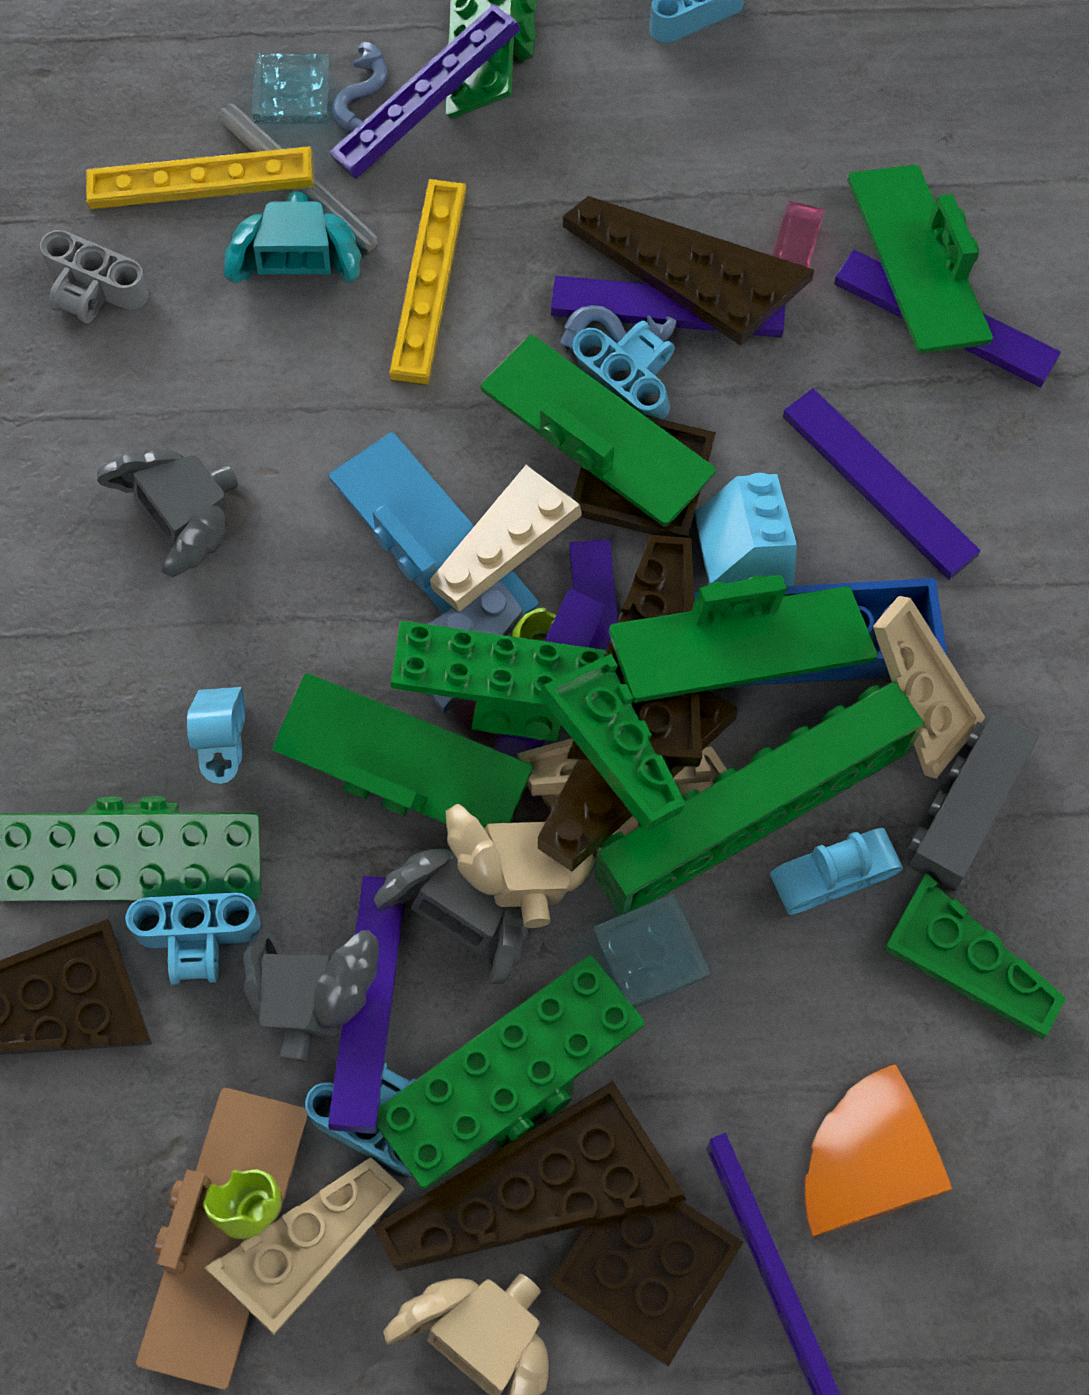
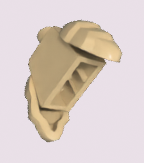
[446,804,597,928]
[383,1274,549,1395]

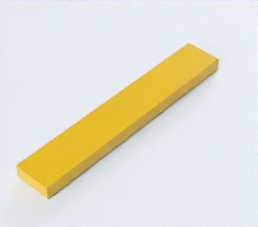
[86,146,314,209]
[389,179,467,385]

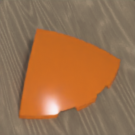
[804,1064,953,1237]

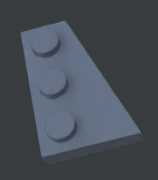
[395,580,523,715]

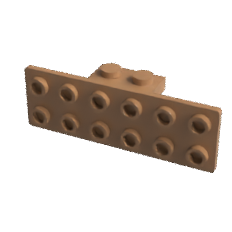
[136,1088,309,1390]

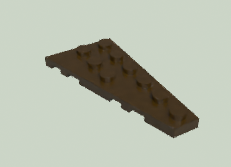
[563,196,814,345]
[567,535,702,767]
[537,690,738,872]
[0,919,153,1055]
[373,1081,687,1271]

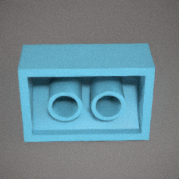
[695,473,797,587]

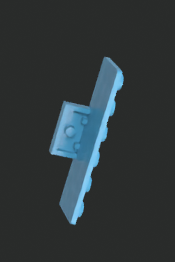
[329,432,539,616]

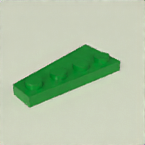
[539,654,686,831]
[883,873,1066,1040]

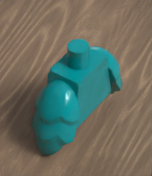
[224,191,362,284]

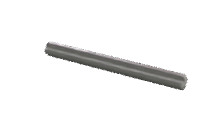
[219,103,378,254]

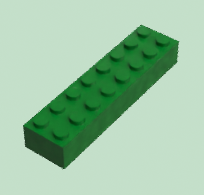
[595,681,924,920]

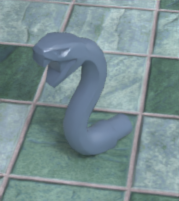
[332,42,388,133]
[560,305,676,350]

